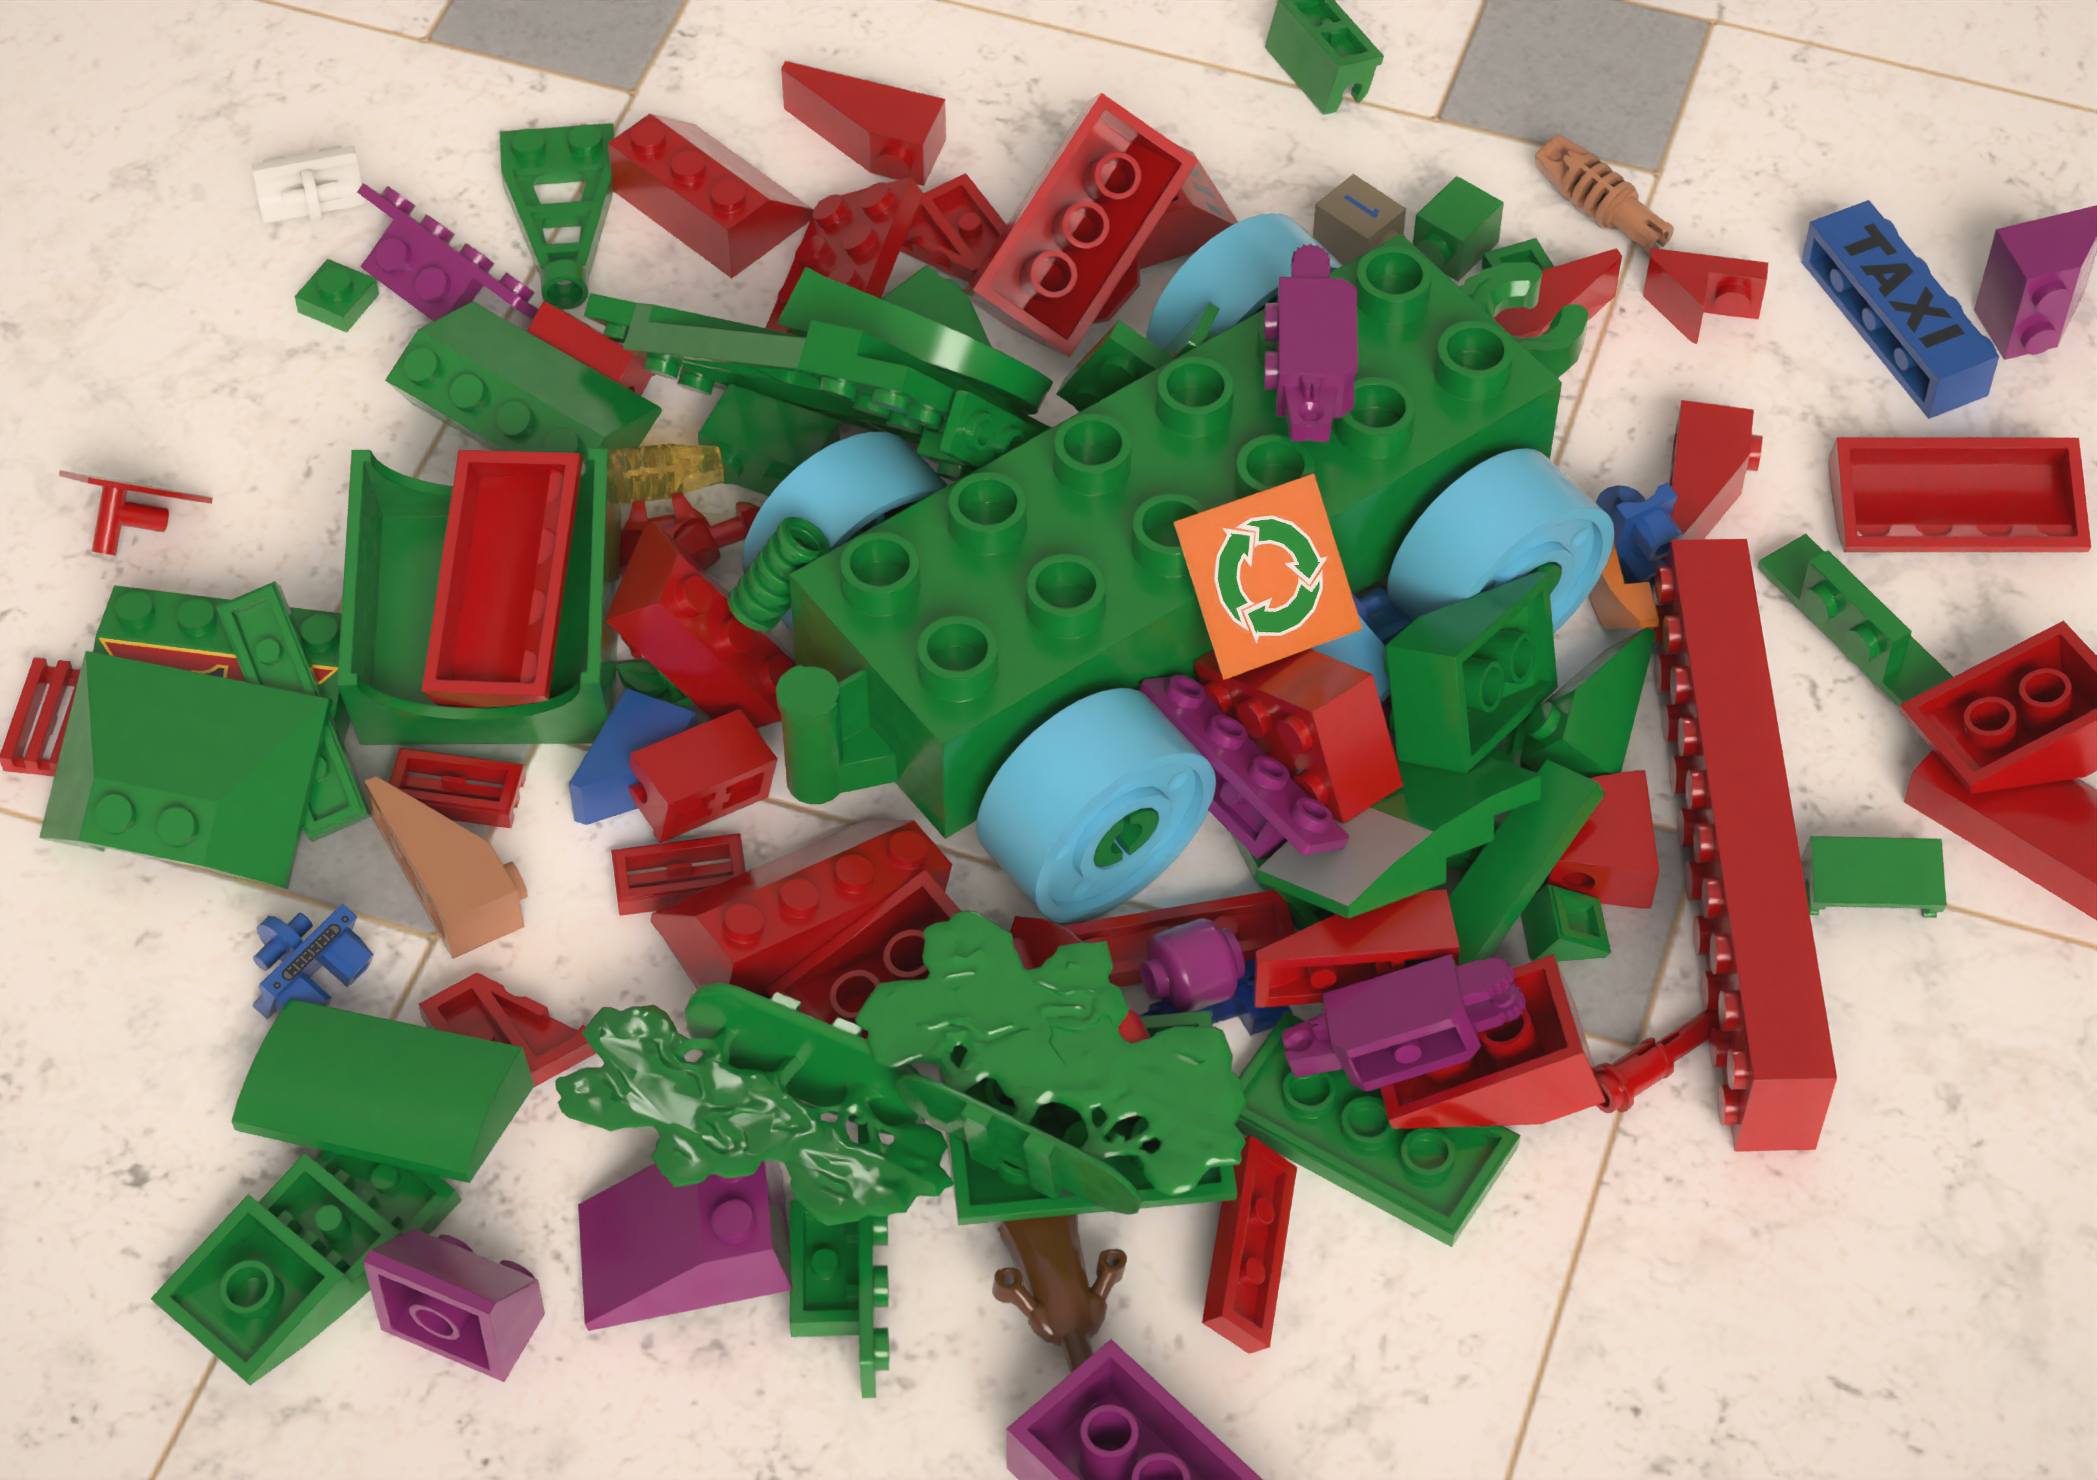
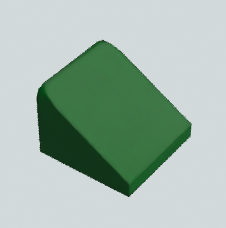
[1521,884,1611,962]

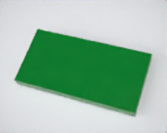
[1235,1011,1521,1247]

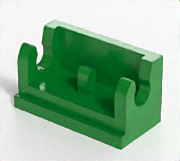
[1264,0,1384,115]
[1801,836,1947,918]

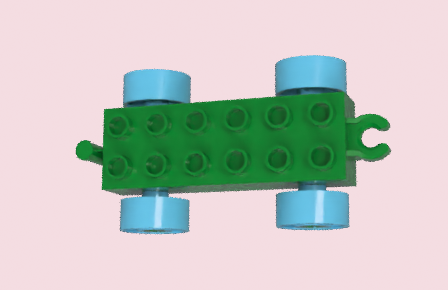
[742,213,1614,923]

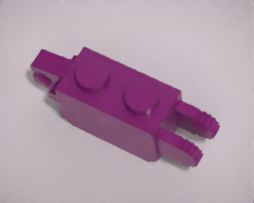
[1264,243,1358,442]
[1282,954,1526,1092]

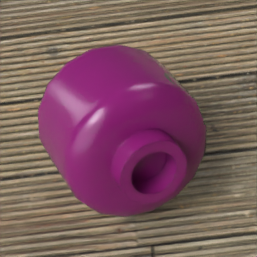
[1140,918,1245,1014]

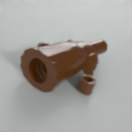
[992,1214,1127,1373]

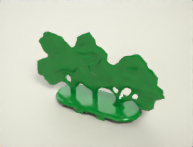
[855,910,1247,1215]
[555,982,954,1226]

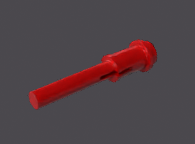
[1595,1010,1719,1114]

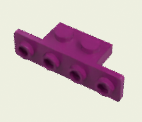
[357,183,539,322]
[1138,675,1349,860]

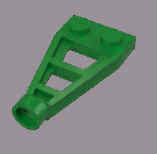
[500,123,615,310]

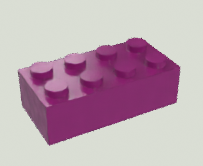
[1006,1339,1263,1480]

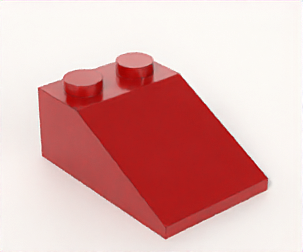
[1899,620,2097,794]
[765,869,962,1040]
[1380,954,1605,1129]

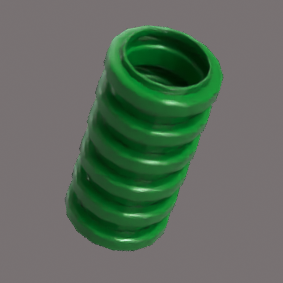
[727,516,831,632]

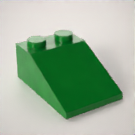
[1384,572,1558,774]

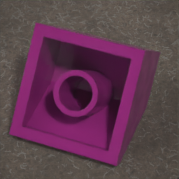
[1974,205,2097,360]
[363,1228,545,1382]

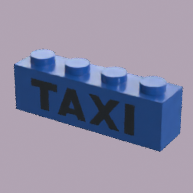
[1801,200,2000,419]

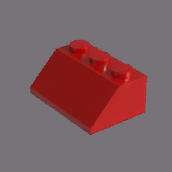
[608,113,814,279]
[605,521,796,729]

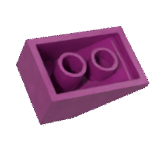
[578,1160,793,1331]

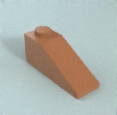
[364,776,528,959]

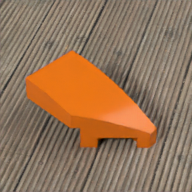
[1588,543,1659,629]

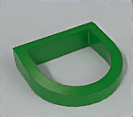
[777,267,1053,415]

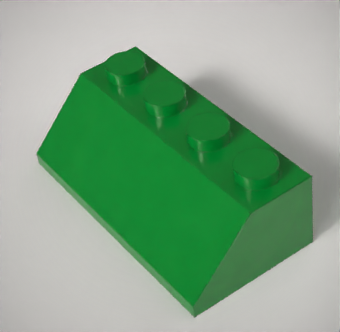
[385,302,662,484]

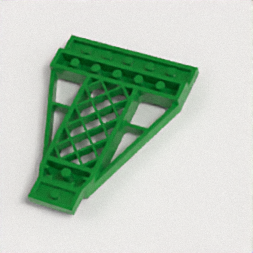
[583,293,1052,444]

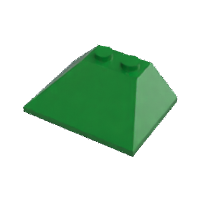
[39,651,333,889]

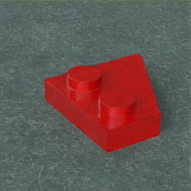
[900,173,1007,283]
[418,973,596,1087]

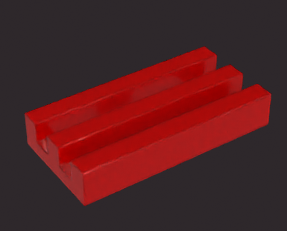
[0,657,82,776]
[388,748,526,828]
[611,833,746,916]

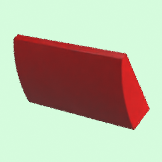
[1828,437,2091,552]
[422,450,583,708]
[1904,750,2097,920]

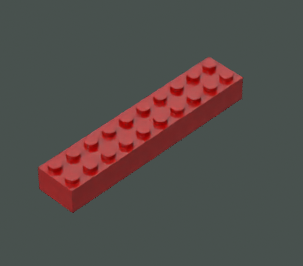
[1649,539,1837,1152]

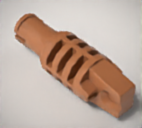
[1535,134,1674,256]

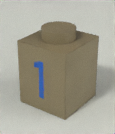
[1313,174,1406,265]

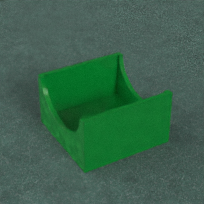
[337,448,622,745]

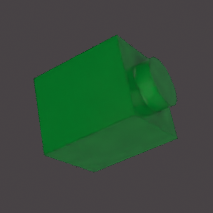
[1413,176,1504,281]

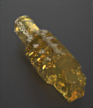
[582,443,724,505]

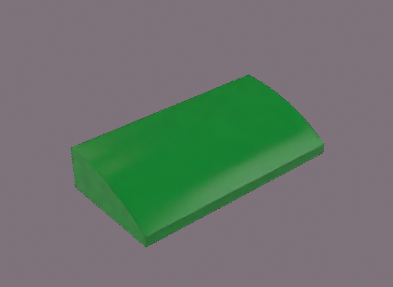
[231,999,535,1183]

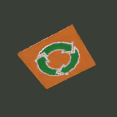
[1174,474,1362,680]

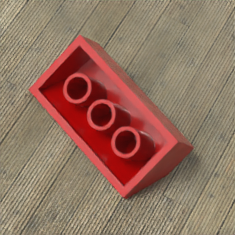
[964,93,1198,357]
[650,819,952,996]

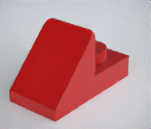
[1643,248,1769,344]

